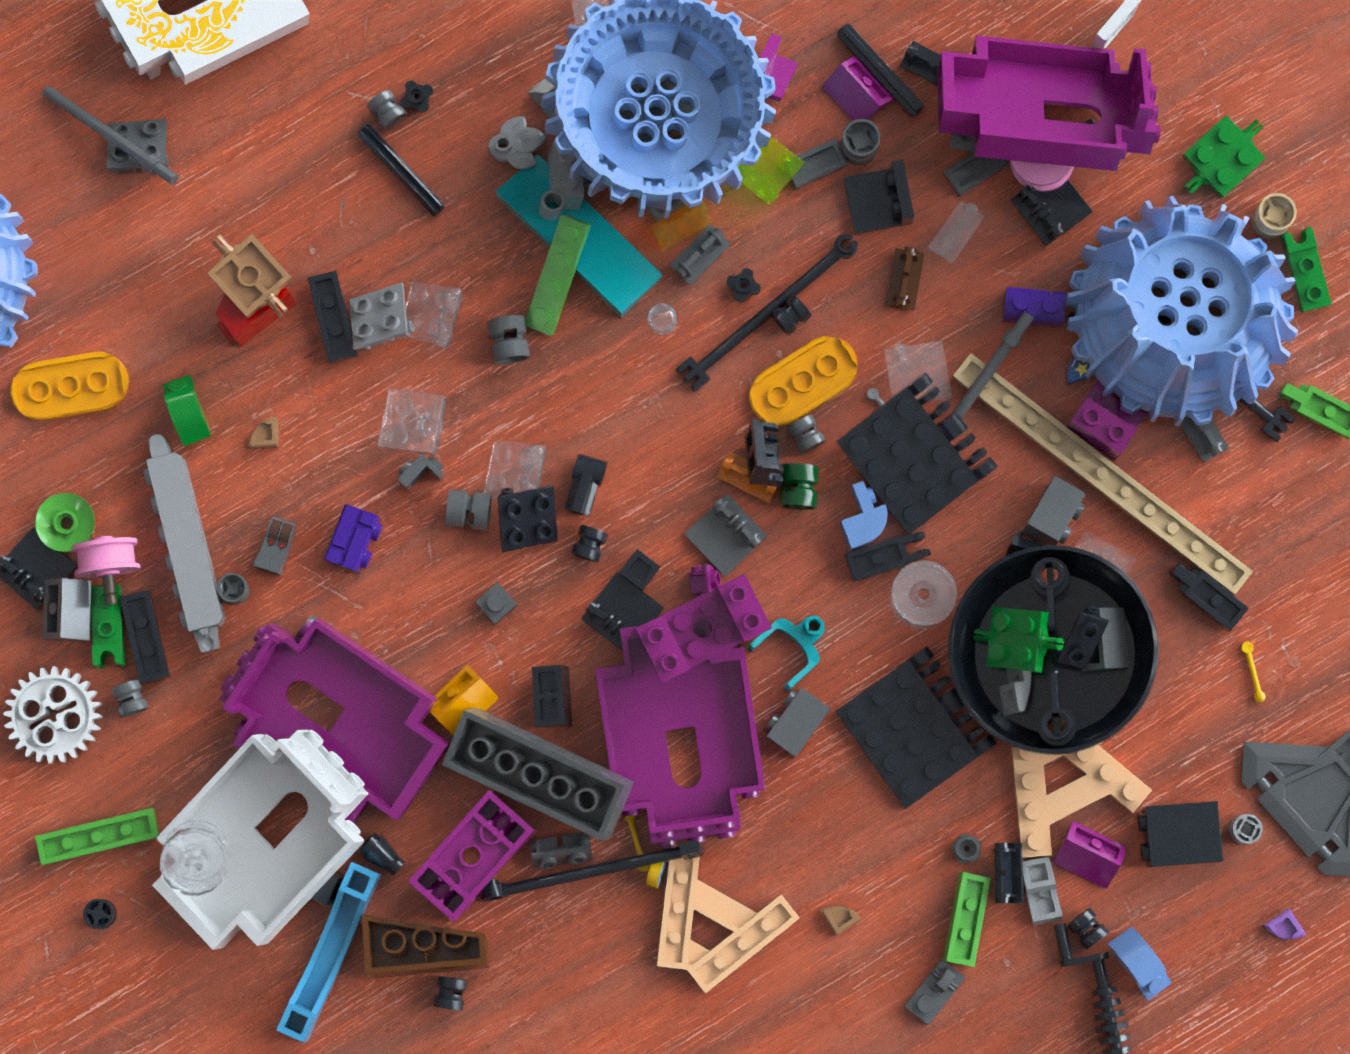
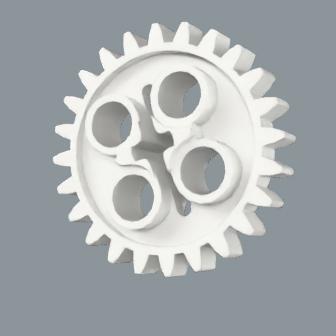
[3,666,103,764]

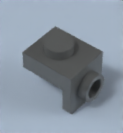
[397,454,445,491]

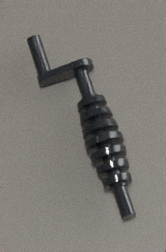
[1054,923,1131,1054]

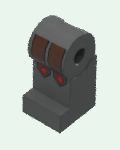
[253,516,297,576]

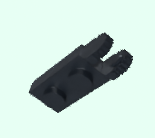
[844,531,931,583]

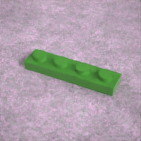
[525,214,591,336]
[35,808,160,866]

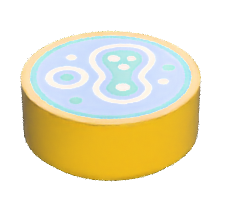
[646,862,666,889]

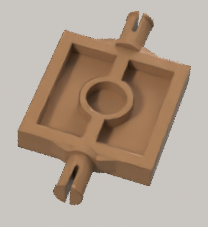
[207,234,293,318]

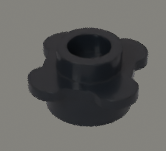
[401,80,433,113]
[726,268,761,302]

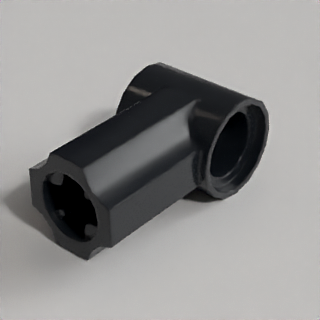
[564,453,608,517]

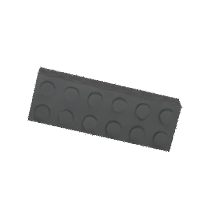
[442,707,634,841]

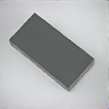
[782,138,848,190]
[943,153,1008,197]

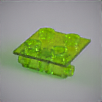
[738,136,805,205]

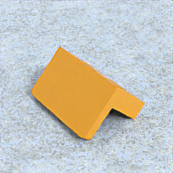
[430,665,498,736]

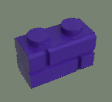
[1002,287,1066,327]
[324,504,383,574]

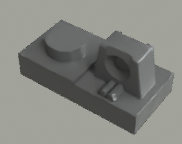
[904,959,965,1025]

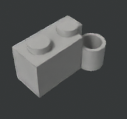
[538,141,584,221]

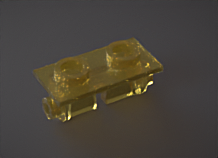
[648,202,714,252]

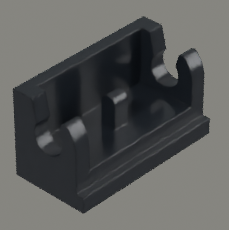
[744,419,784,487]
[532,665,572,728]

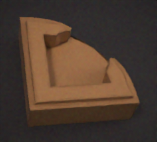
[248,417,279,449]
[820,906,861,936]

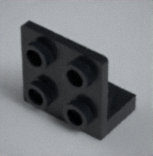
[844,160,914,234]

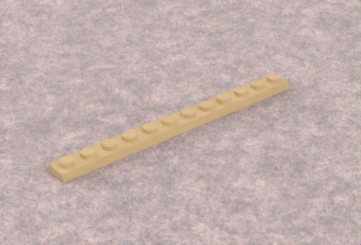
[952,353,1253,596]

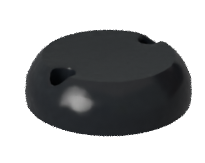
[948,545,1159,755]

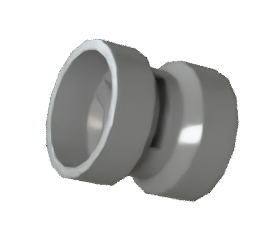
[1228,814,1263,845]

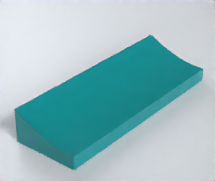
[495,154,663,318]

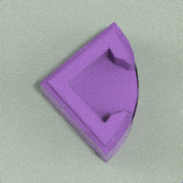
[1263,909,1306,939]

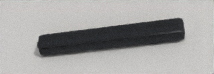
[837,23,924,117]
[358,124,445,216]

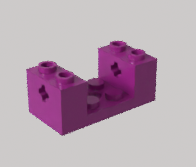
[1067,380,1148,461]
[635,574,772,683]
[408,790,536,922]

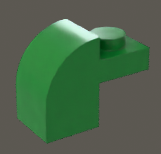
[163,375,211,446]

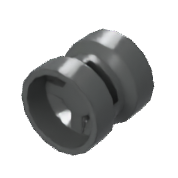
[367,90,407,131]
[786,414,826,455]
[217,573,250,605]
[111,680,149,718]

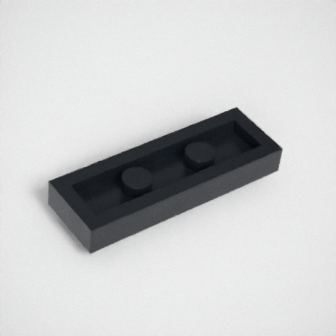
[307,271,358,364]
[120,590,171,685]

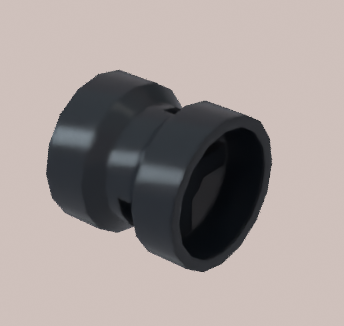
[770,294,812,336]
[571,525,608,563]
[1067,907,1109,950]
[433,976,468,1011]

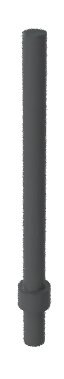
[43,86,179,185]
[953,311,1034,419]

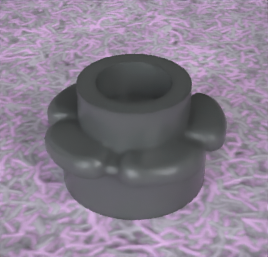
[952,834,981,864]

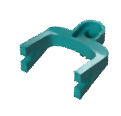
[747,616,825,692]

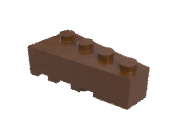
[362,914,489,979]

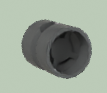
[840,119,881,165]
[487,315,531,364]
[445,489,492,531]

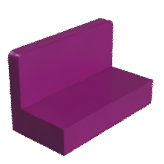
[759,33,798,102]
[822,56,894,120]
[1053,821,1127,888]

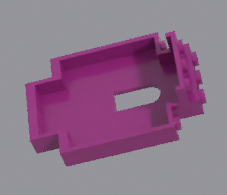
[937,36,1160,171]
[219,618,450,823]
[595,619,765,848]

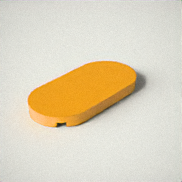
[749,336,857,427]
[10,352,129,421]

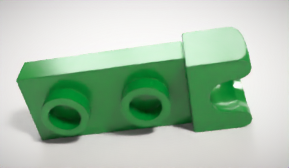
[1280,226,1332,313]
[91,585,126,670]

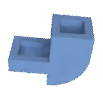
[840,481,887,552]
[1108,926,1172,1001]

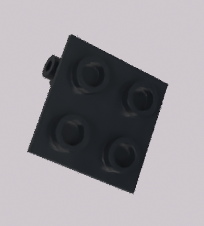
[1011,180,1093,246]
[497,485,558,553]
[0,527,77,610]
[581,572,664,651]

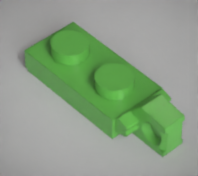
[1278,383,1350,440]

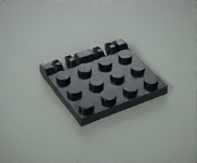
[836,372,997,535]
[835,646,997,809]

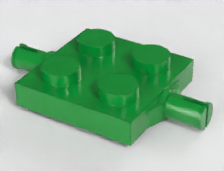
[1182,115,1265,198]
[973,607,1064,673]

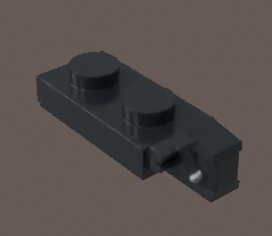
[1170,563,1249,632]

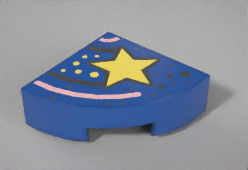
[1067,357,1095,385]

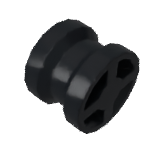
[83,899,117,929]

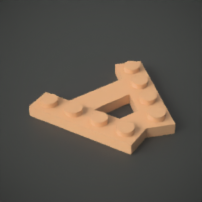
[1011,719,1152,858]
[657,846,800,993]

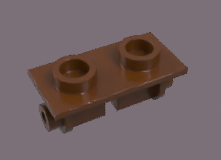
[885,247,924,310]

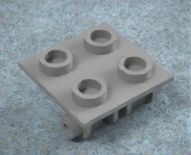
[350,282,415,350]

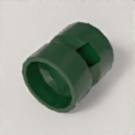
[778,463,819,510]

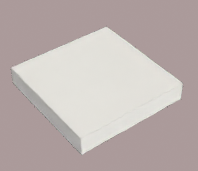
[1090,0,1141,49]

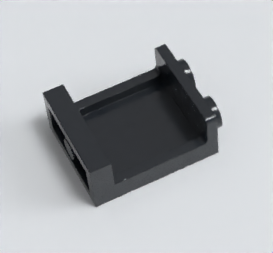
[1138,801,1223,868]

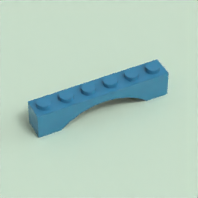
[276,862,382,1043]

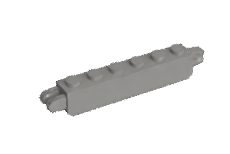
[143,434,226,653]

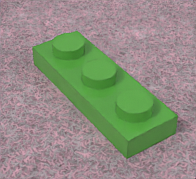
[943,872,991,967]

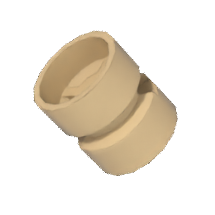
[1251,193,1297,239]

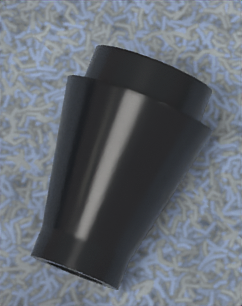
[359,832,405,875]

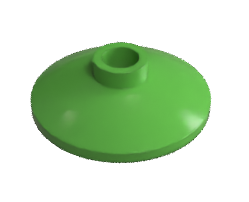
[35,493,95,552]

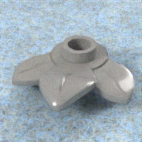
[489,116,546,169]

